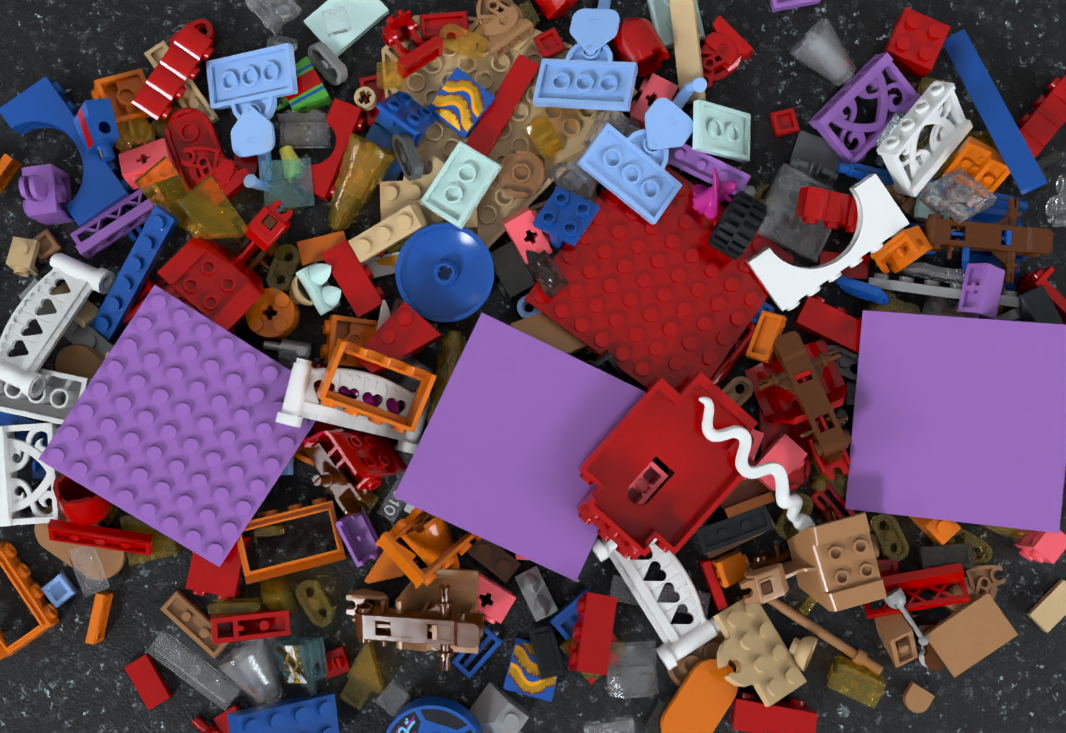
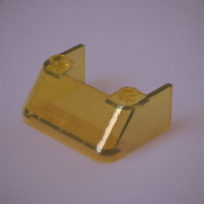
[135,156,249,239]

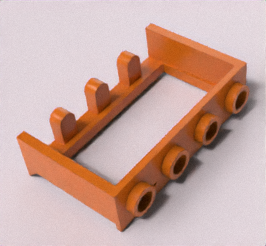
[315,337,437,434]
[237,497,346,585]
[375,507,481,589]
[0,541,60,660]

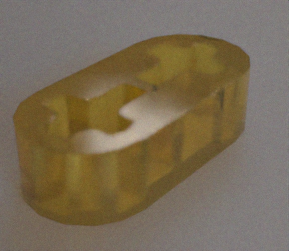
[946,529,993,564]

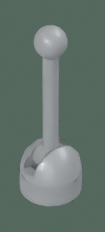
[884,587,929,646]

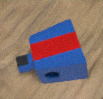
[73,98,119,162]

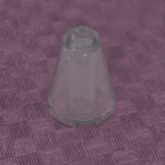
[789,18,856,86]
[549,143,599,200]
[219,638,283,705]

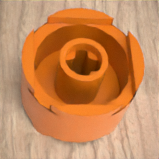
[245,288,300,340]

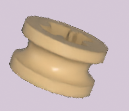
[354,87,377,111]

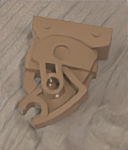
[476,0,534,61]
[929,564,1006,614]

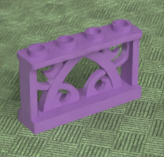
[808,52,921,164]

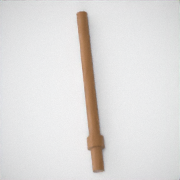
[767,598,883,675]

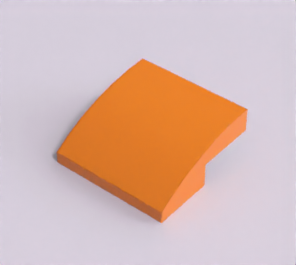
[942,136,1010,201]

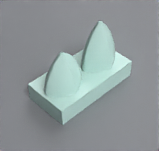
[296,262,341,316]

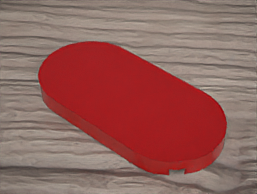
[165,108,224,203]
[758,408,811,490]

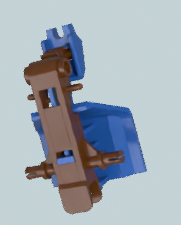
[904,198,1053,292]

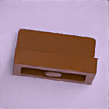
[720,478,775,518]

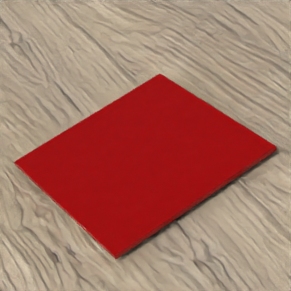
[524,165,795,392]

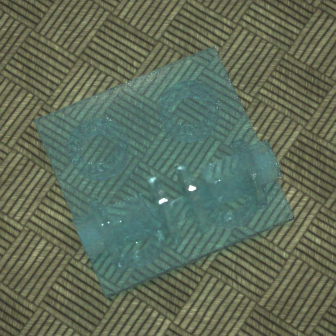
[261,157,315,212]

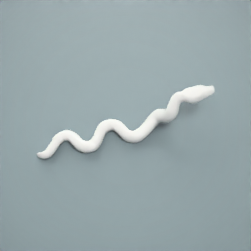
[698,396,816,532]

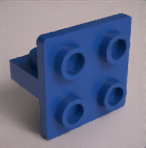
[375,91,438,148]
[533,186,599,250]

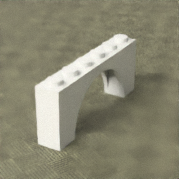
[746,174,910,311]

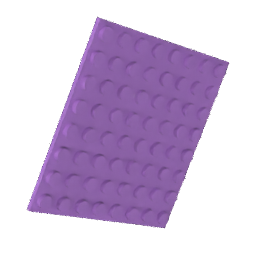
[38,285,321,567]
[845,310,1066,533]
[393,312,645,581]

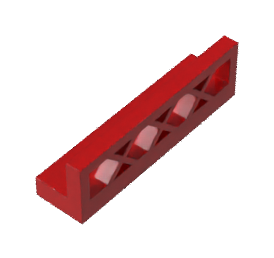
[864,563,970,619]

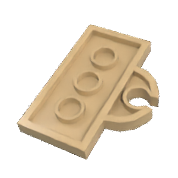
[380,155,478,228]
[713,599,807,707]

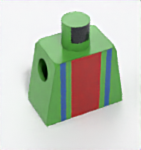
[276,56,333,115]

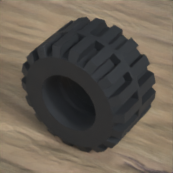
[708,191,767,260]

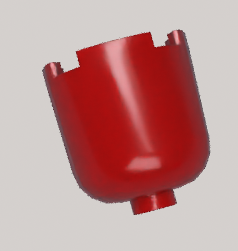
[611,17,669,78]
[53,474,111,525]

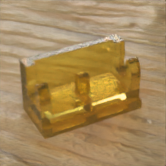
[827,655,887,709]

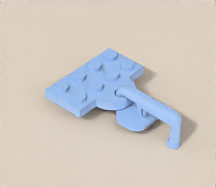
[532,0,638,112]
[206,43,298,192]
[576,77,707,225]

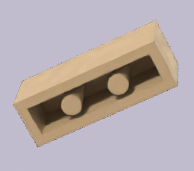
[348,203,430,263]

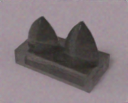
[526,250,569,298]

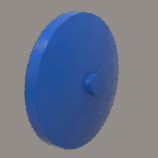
[395,223,495,322]

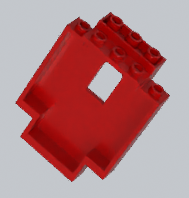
[576,372,758,560]

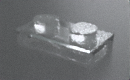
[66,545,110,598]

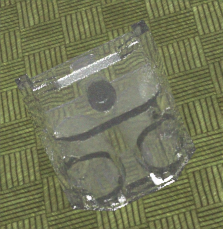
[607,638,659,698]

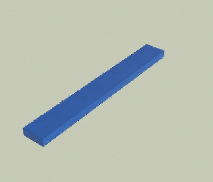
[943,29,1047,195]

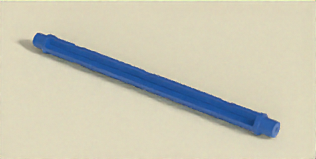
[837,162,1028,211]

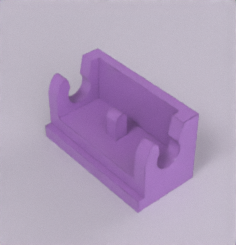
[957,263,1005,320]
[335,506,384,568]

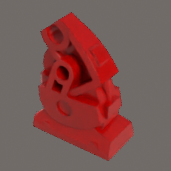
[700,15,753,90]
[181,146,250,210]

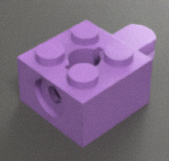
[19,164,75,226]

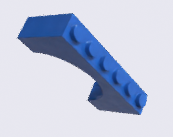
[0,76,132,227]

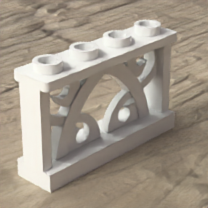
[876,80,973,197]
[0,422,67,527]

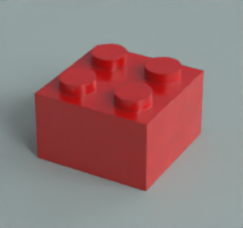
[882,7,951,79]

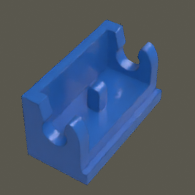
[550,586,593,640]

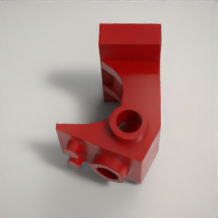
[382,9,443,79]

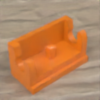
[870,225,932,275]

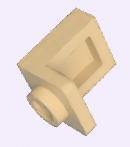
[6,236,41,277]

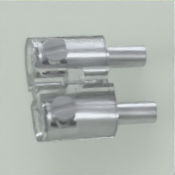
[263,338,312,371]

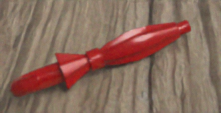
[710,322,756,386]

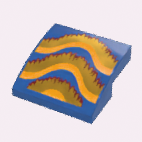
[428,67,495,140]
[503,637,564,702]

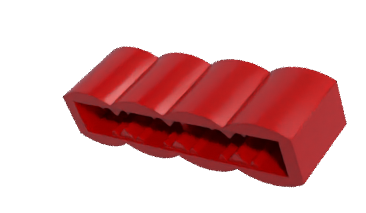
[132,23,214,122]
[1016,74,1066,158]
[795,186,858,234]

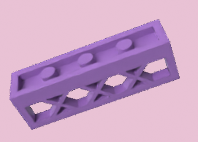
[668,143,751,195]
[70,183,170,259]

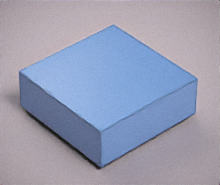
[41,572,78,608]

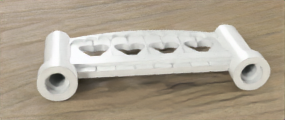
[0,253,115,398]
[275,358,431,454]
[592,537,721,670]

